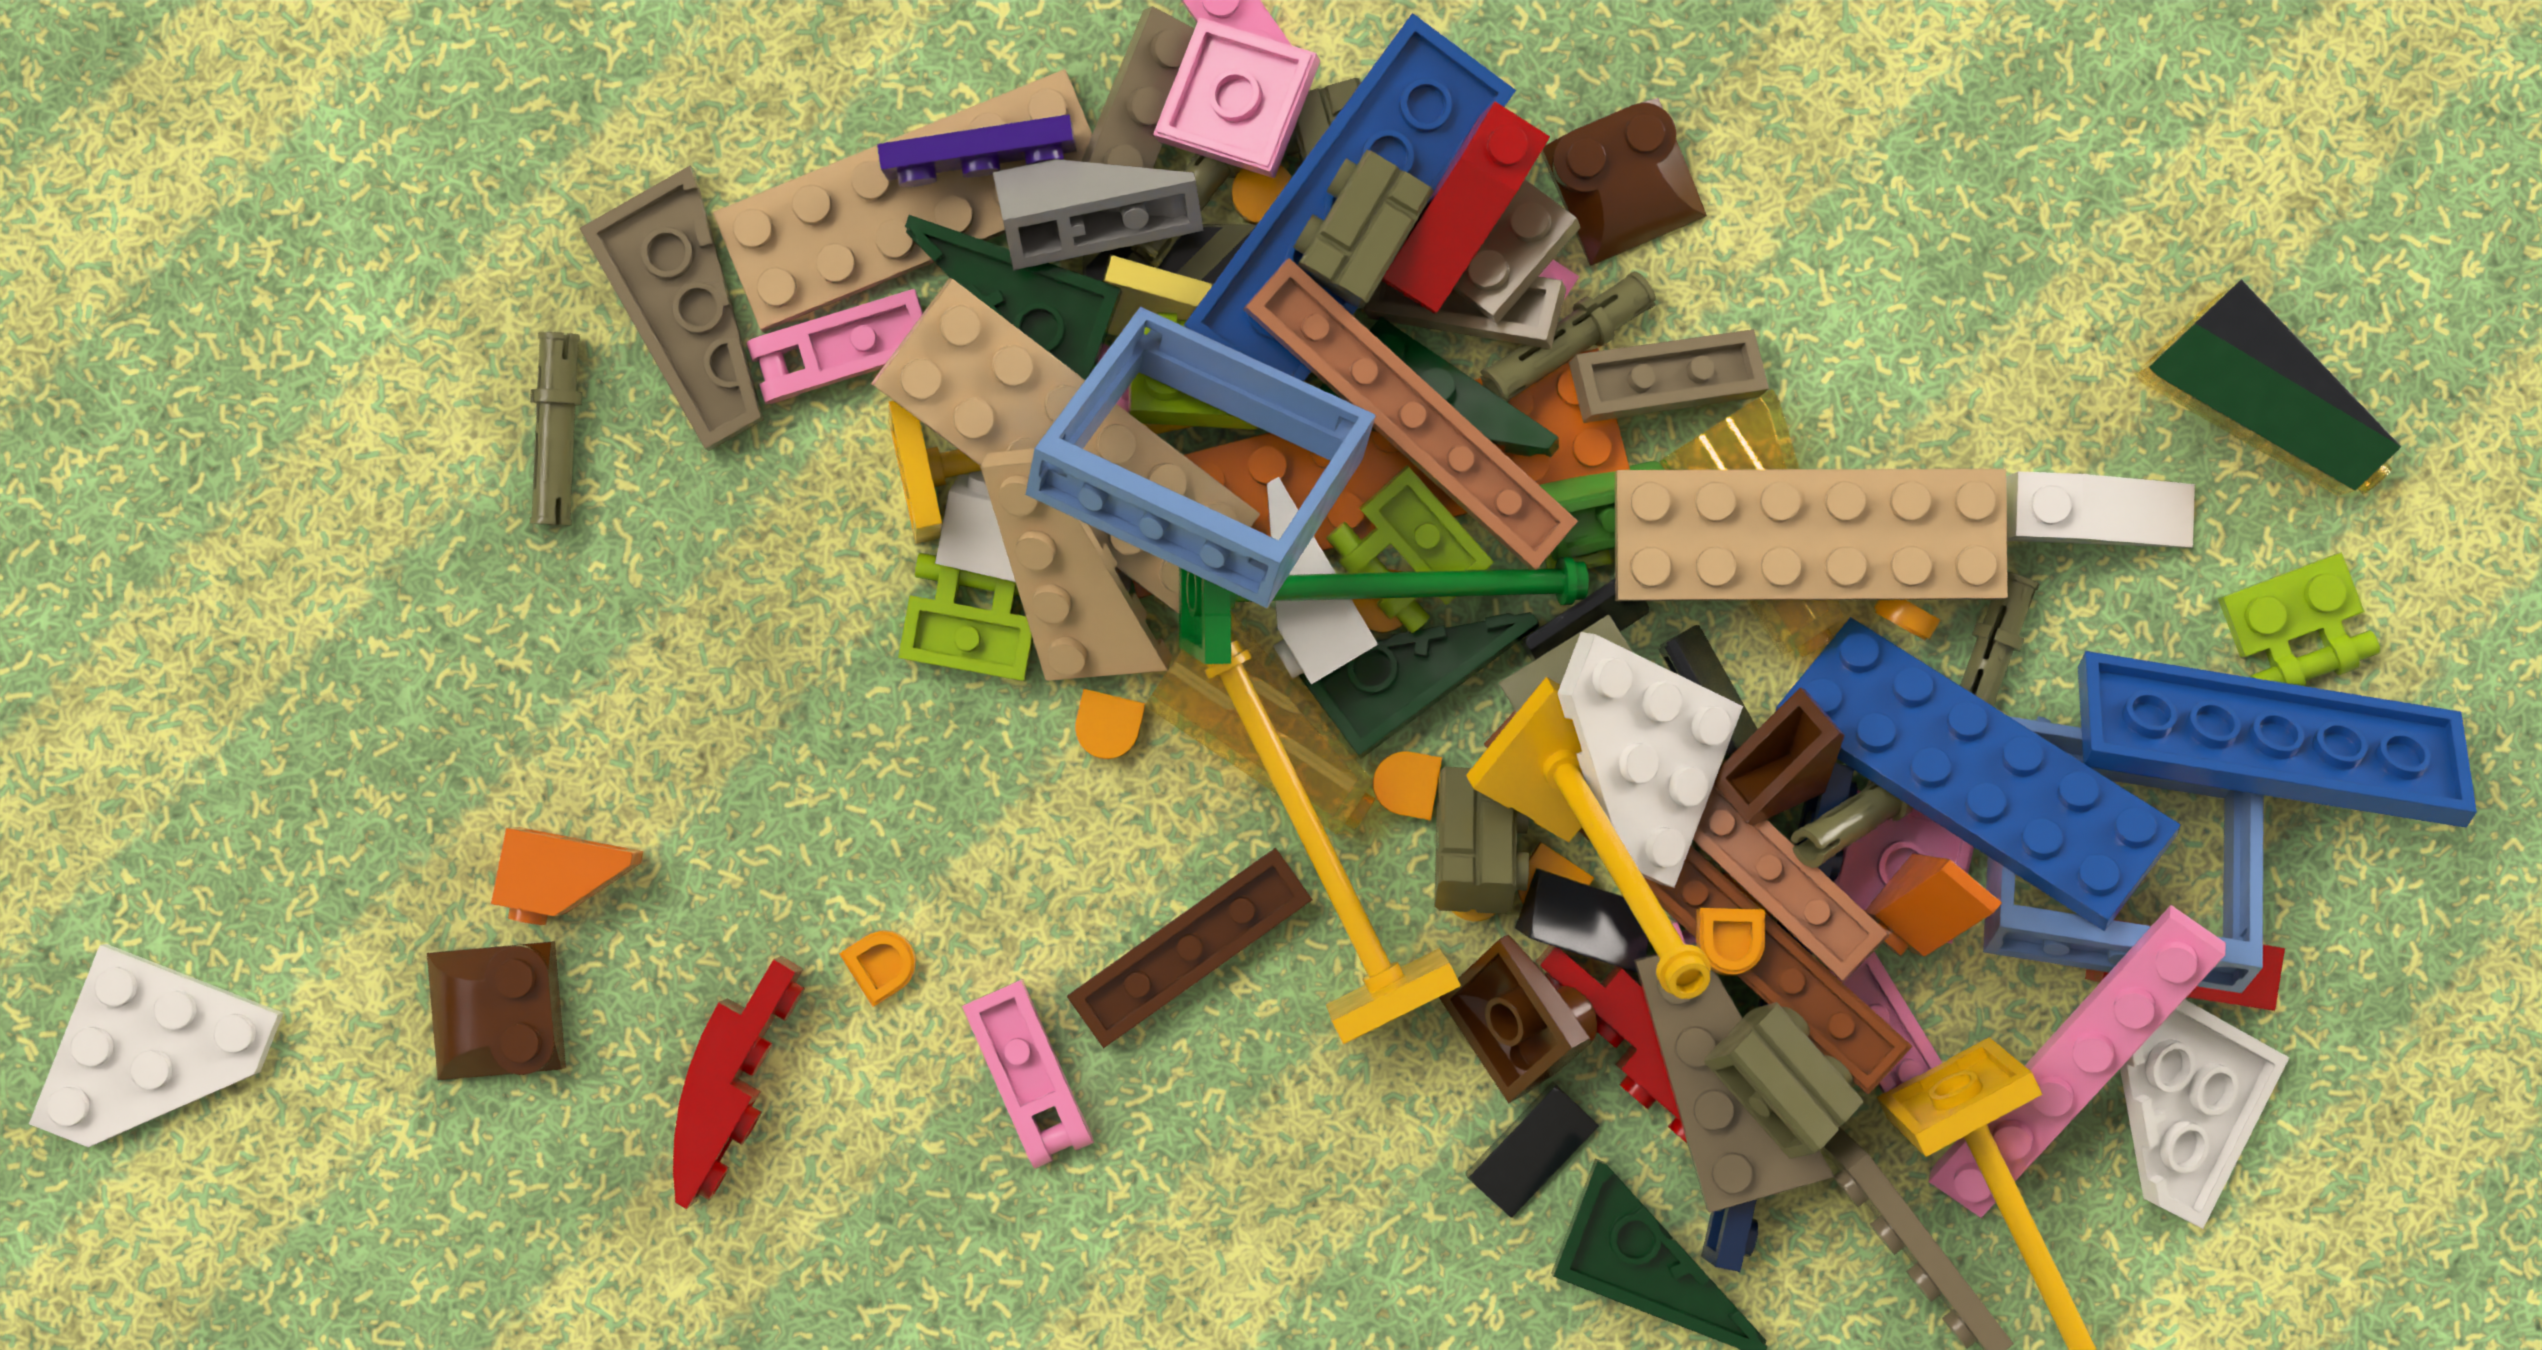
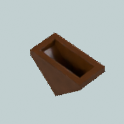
[1714,687,1845,826]

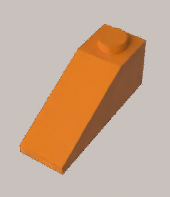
[1865,853,2002,957]

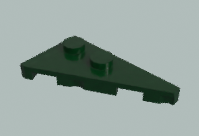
[905,215,1122,380]
[1319,317,1559,457]
[1298,612,1539,759]
[1551,1158,1768,1350]

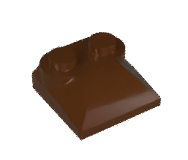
[1541,98,1707,266]
[1439,935,1597,1104]
[427,941,566,1080]

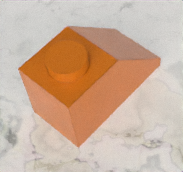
[491,827,643,925]

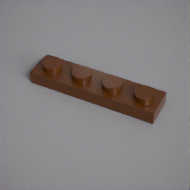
[1067,847,1313,1049]

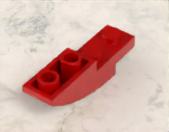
[1535,945,1687,1143]
[673,956,805,1209]

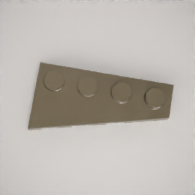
[579,165,764,451]
[1634,942,1835,1213]
[1822,1126,2014,1350]

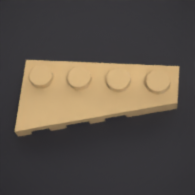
[981,448,1172,681]

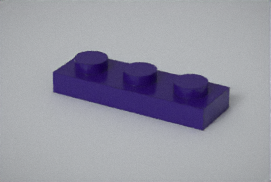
[877,114,1077,187]

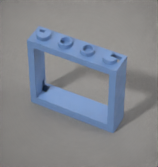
[1025,307,1376,608]
[1983,716,2264,993]

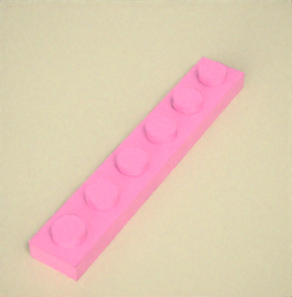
[1929,905,2226,1218]

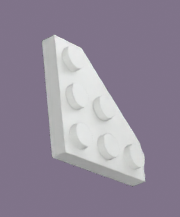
[1557,632,1743,888]
[29,944,283,1147]
[2120,999,2289,1229]

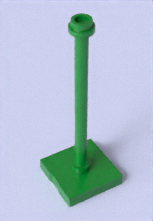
[1179,557,1589,664]

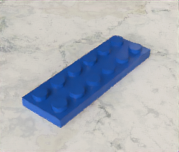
[1183,13,1516,382]
[1776,617,2181,931]
[2078,651,2477,828]

